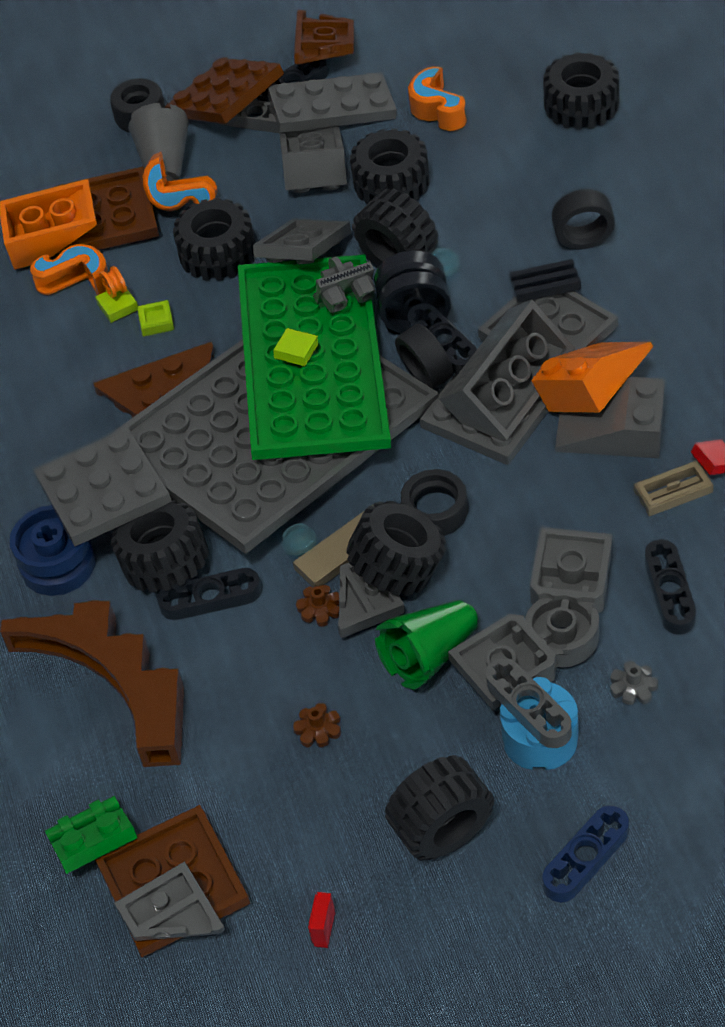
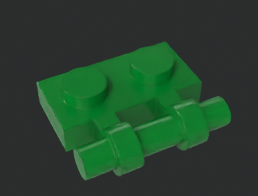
[45,795,138,874]

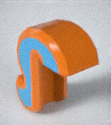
[408,66,467,131]
[143,152,217,211]
[30,244,109,295]

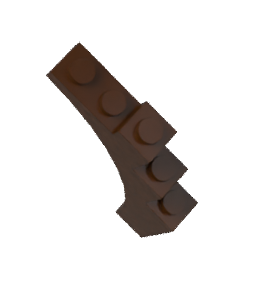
[0,600,184,767]

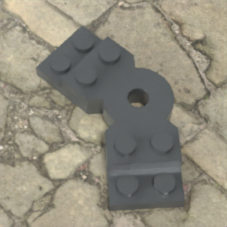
[448,527,613,710]

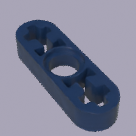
[542,806,629,903]

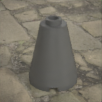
[129,103,189,181]

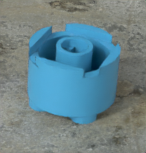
[500,677,579,770]

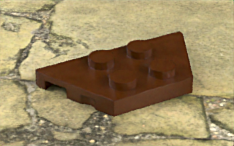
[294,10,354,64]
[93,341,215,418]

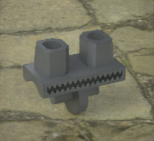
[313,256,375,313]

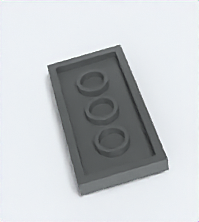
[267,72,397,133]

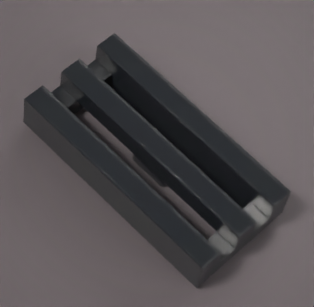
[509,259,581,303]

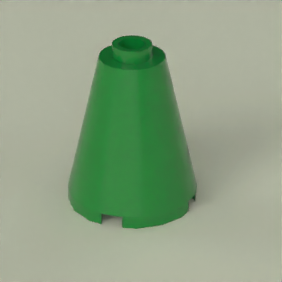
[375,600,478,689]

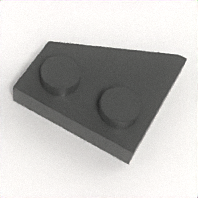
[338,562,404,638]
[114,861,224,941]

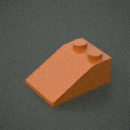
[0,179,97,270]
[531,341,653,413]

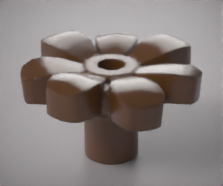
[296,585,339,627]
[293,703,341,748]

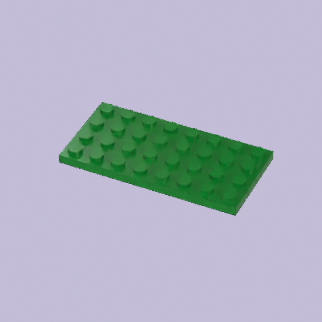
[238,254,391,460]

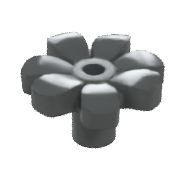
[610,661,658,705]

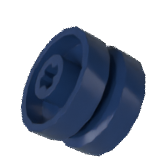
[10,505,95,596]

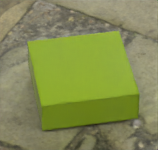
[95,289,138,323]
[137,300,174,337]
[273,328,318,366]

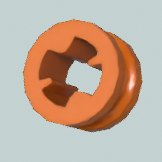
[99,266,127,298]

